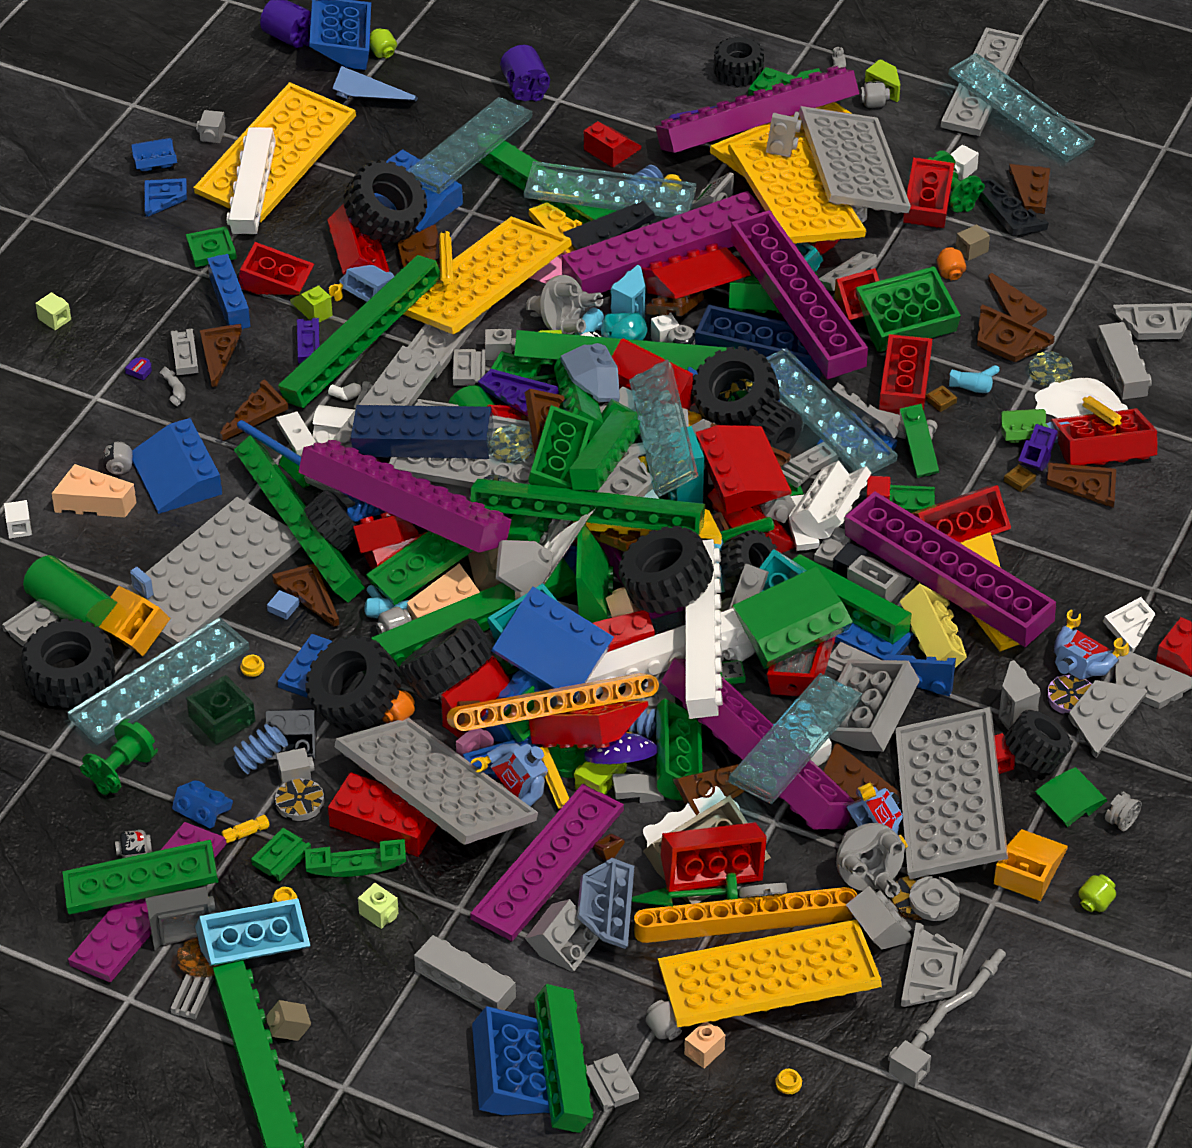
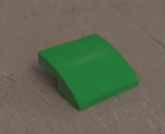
[1035,767,1107,827]

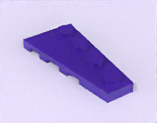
[478,369,559,416]

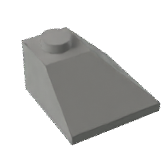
[496,540,552,593]

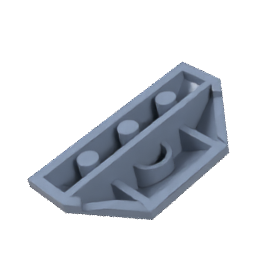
[560,343,620,402]
[577,858,634,949]

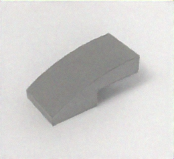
[612,774,664,803]

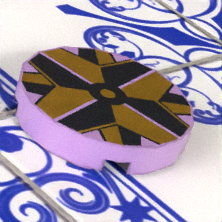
[1047,675,1092,714]

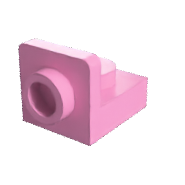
[456,728,494,757]

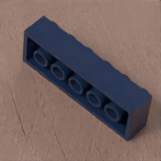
[695,305,823,380]
[351,405,494,459]

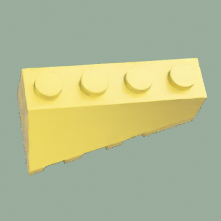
[900,583,967,668]

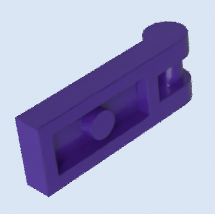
[297,318,320,364]

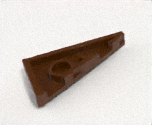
[988,273,1047,326]
[220,379,288,441]
[272,563,339,626]

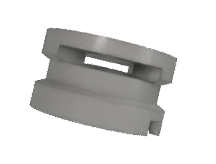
[1105,791,1142,831]

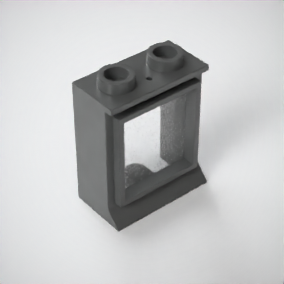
[145,887,216,951]

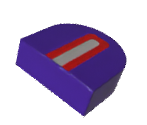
[125,357,152,381]

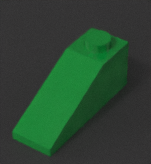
[900,404,939,478]

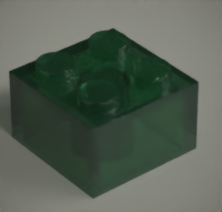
[186,675,256,745]

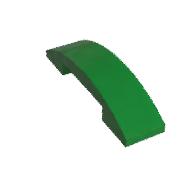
[305,839,406,877]

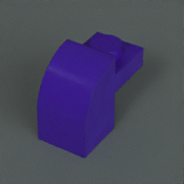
[1018,424,1058,471]

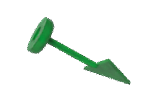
[632,873,738,907]

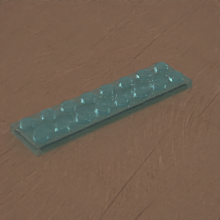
[948,53,1095,162]
[407,97,532,194]
[524,161,696,218]
[766,348,898,474]
[629,359,698,497]
[68,617,249,745]
[728,673,862,804]

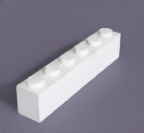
[227,127,276,234]

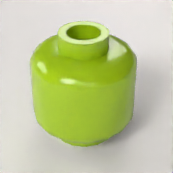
[369,28,397,58]
[1078,874,1116,912]

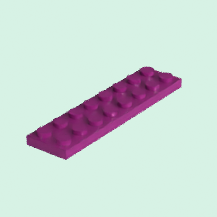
[470,784,624,941]
[68,822,226,983]

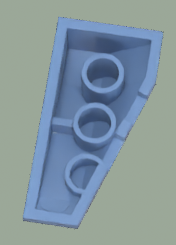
[332,66,418,101]

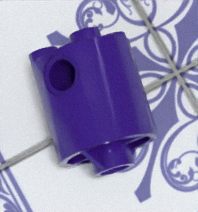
[260,0,311,48]
[500,45,550,101]

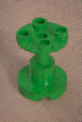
[928,151,985,212]
[80,718,158,795]

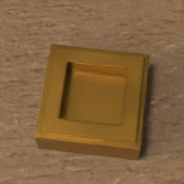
[926,385,957,412]
[1004,464,1036,492]

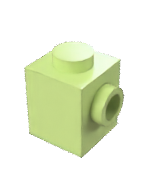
[36,292,71,330]
[358,883,399,929]

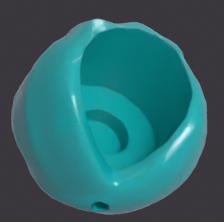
[601,312,647,341]

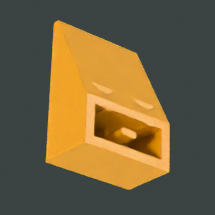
[99,586,171,656]
[994,829,1068,901]

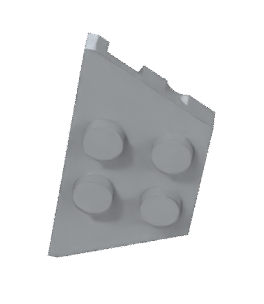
[1112,303,1192,340]
[585,449,655,497]
[1114,651,1192,709]
[1068,680,1147,758]
[901,923,963,1007]

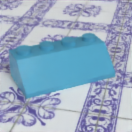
[195,898,310,966]

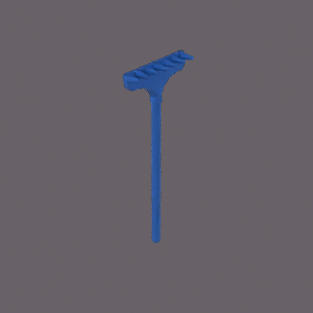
[237,420,386,522]

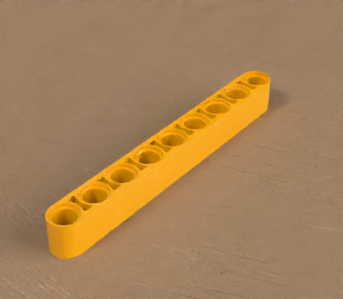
[447,673,659,731]
[634,887,857,943]

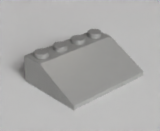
[811,660,920,752]

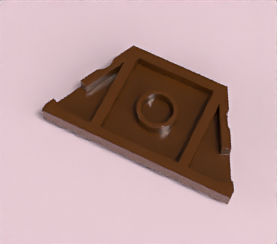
[398,225,440,270]
[646,291,704,316]
[977,304,1055,362]
[823,743,902,805]

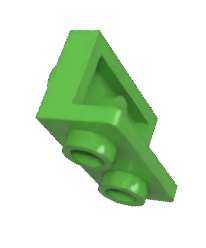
[1001,409,1049,443]

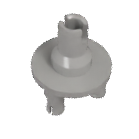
[526,275,603,335]
[836,823,905,897]

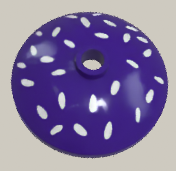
[584,732,657,764]

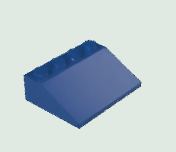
[309,0,371,70]
[374,150,463,233]
[132,418,222,514]
[491,587,614,701]
[472,1006,550,1115]

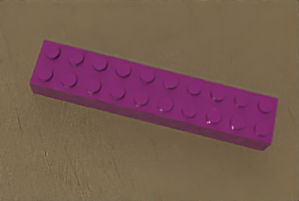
[655,66,859,153]
[562,191,765,293]
[731,210,868,379]
[298,440,512,553]
[845,492,1056,647]
[661,658,855,830]

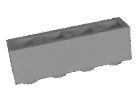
[1097,322,1152,400]
[414,935,516,1011]

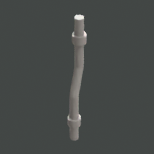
[911,949,1006,1049]

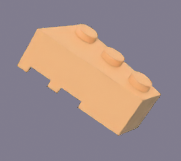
[52,464,136,517]
[407,563,479,620]

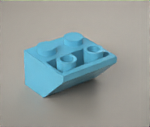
[611,265,645,319]

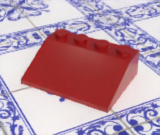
[642,243,751,299]
[1051,408,1157,466]
[696,425,792,514]
[529,701,649,748]

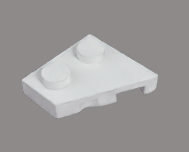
[1103,597,1155,653]

